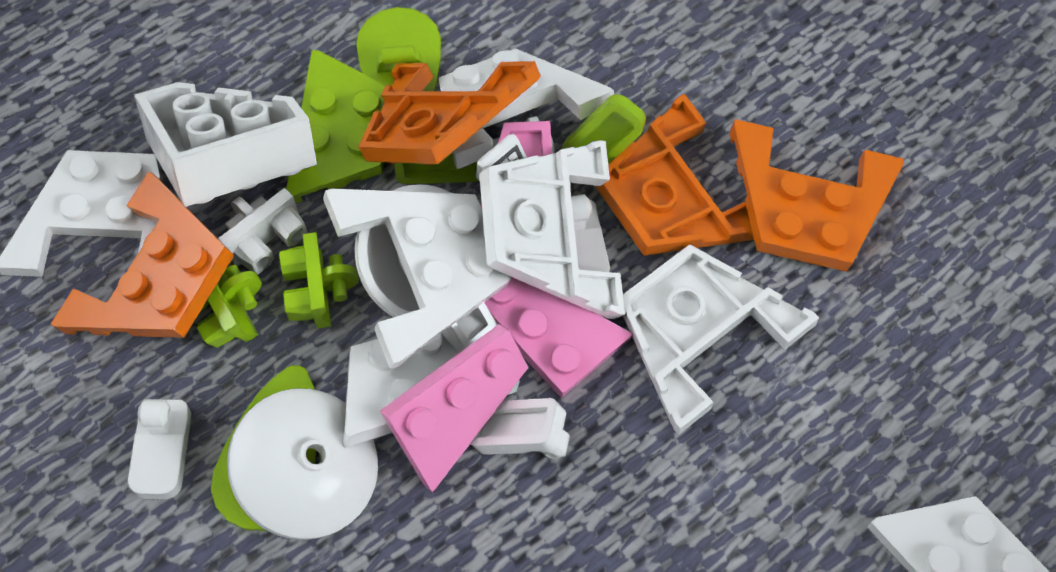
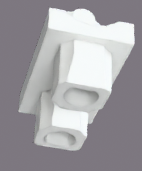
[218,188,308,274]

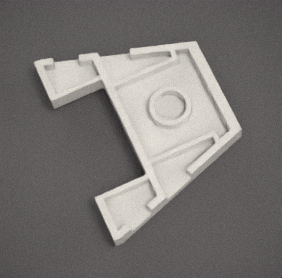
[439,48,615,169]
[479,140,625,319]
[0,150,163,277]
[323,189,511,370]
[623,244,819,435]

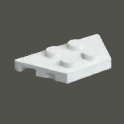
[343,333,520,448]
[867,496,1050,572]

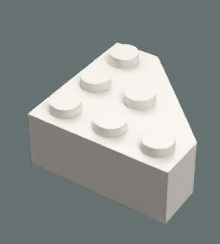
[134,82,317,207]

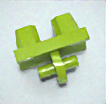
[279,232,359,329]
[197,265,262,348]

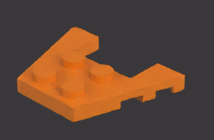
[359,61,541,165]
[595,94,754,256]
[729,119,904,272]
[50,171,234,338]

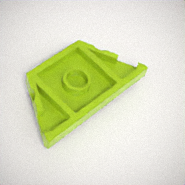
[286,50,386,204]

